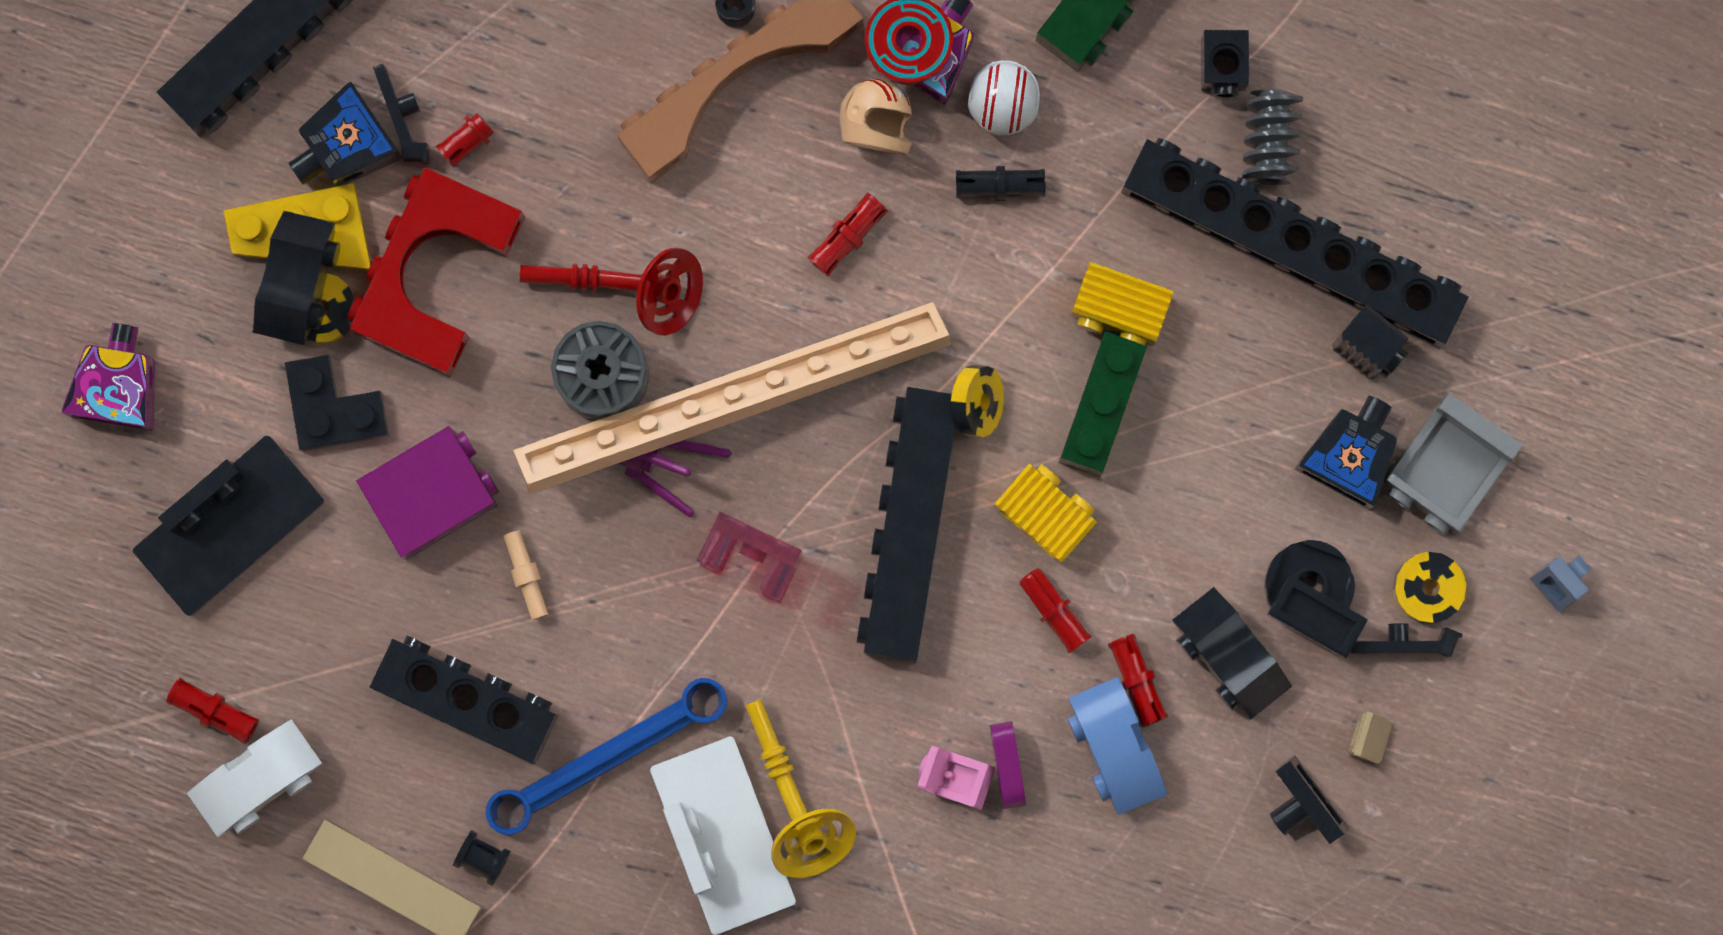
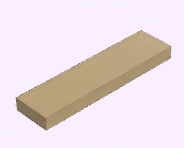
[302,819,482,935]

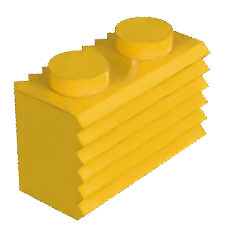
[1070,262,1174,345]
[993,464,1097,565]

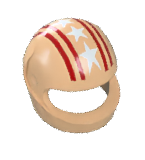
[839,79,912,155]

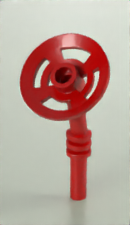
[519,248,703,336]

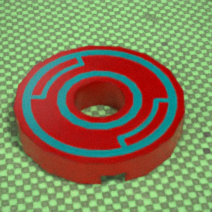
[864,0,954,86]

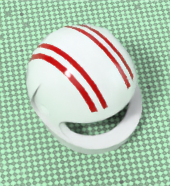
[968,60,1040,136]

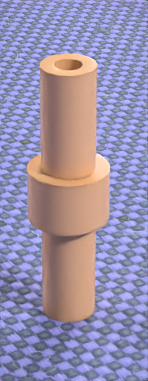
[503,530,549,620]

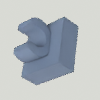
[1530,555,1591,612]

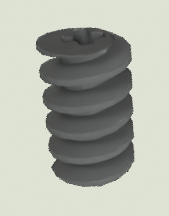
[1242,90,1303,185]

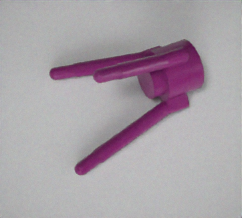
[618,440,732,517]

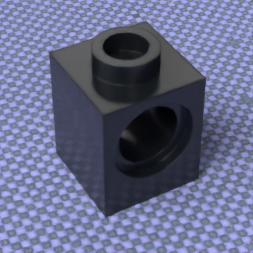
[1201,30,1249,98]

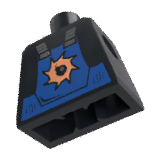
[288,82,402,187]
[1294,395,1397,510]

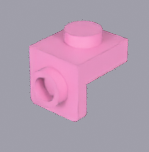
[918,746,996,810]

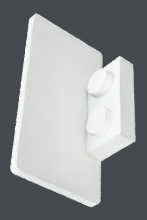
[650,737,796,935]

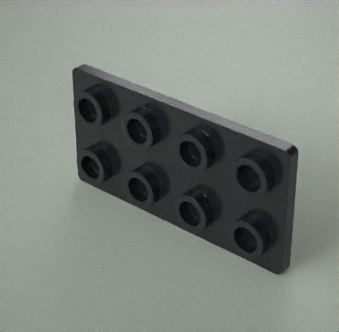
[133,436,324,616]

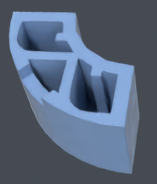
[1067,677,1168,815]

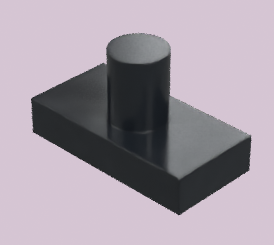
[1270,755,1349,844]

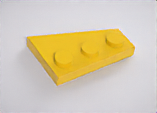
[223,183,371,271]

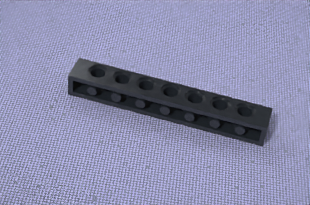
[1121,138,1469,349]

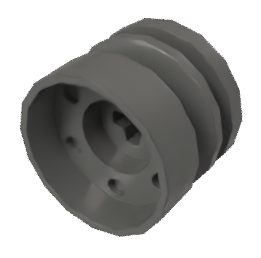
[551,321,650,421]

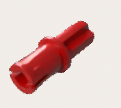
[1020,568,1092,653]

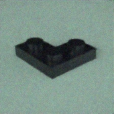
[285,355,389,451]

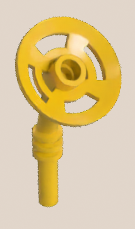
[745,698,856,878]

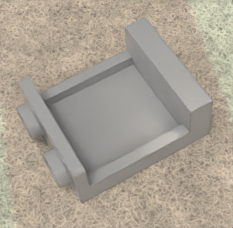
[1383,393,1522,536]

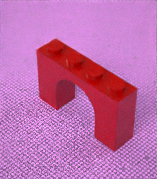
[347,167,525,377]

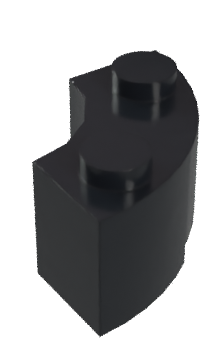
[253,211,340,345]
[1172,587,1292,720]

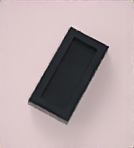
[1266,575,1368,659]

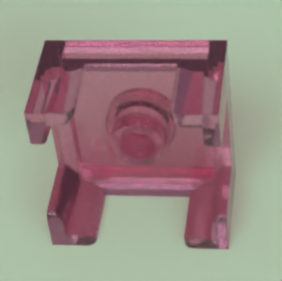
[696,512,803,604]

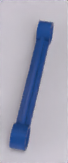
[486,678,727,835]

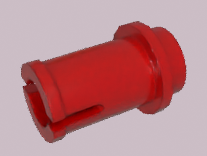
[436,113,494,168]

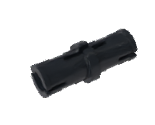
[956,166,1046,201]

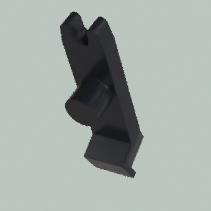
[373,64,429,165]
[1351,623,1463,657]

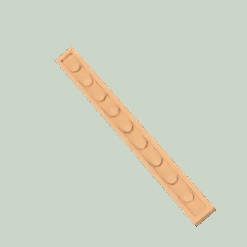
[513,302,950,494]

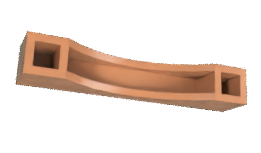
[617,0,864,184]

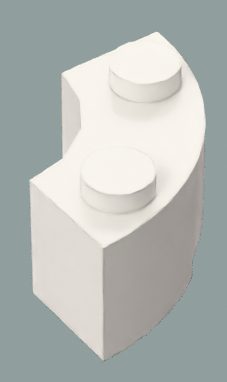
[187,719,322,837]

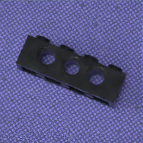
[369,635,559,764]

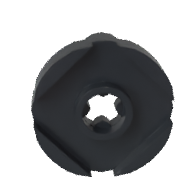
[1264,540,1355,608]

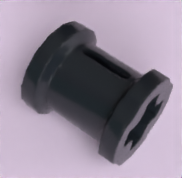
[715,0,756,28]
[453,830,511,886]

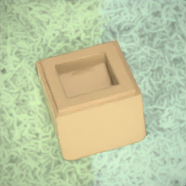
[1348,711,1392,764]

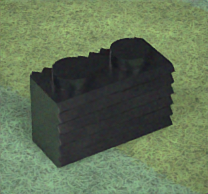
[1332,304,1409,379]

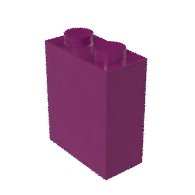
[356,426,499,560]

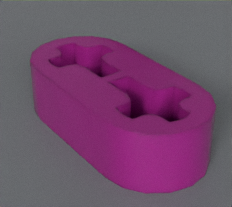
[990,721,1026,809]

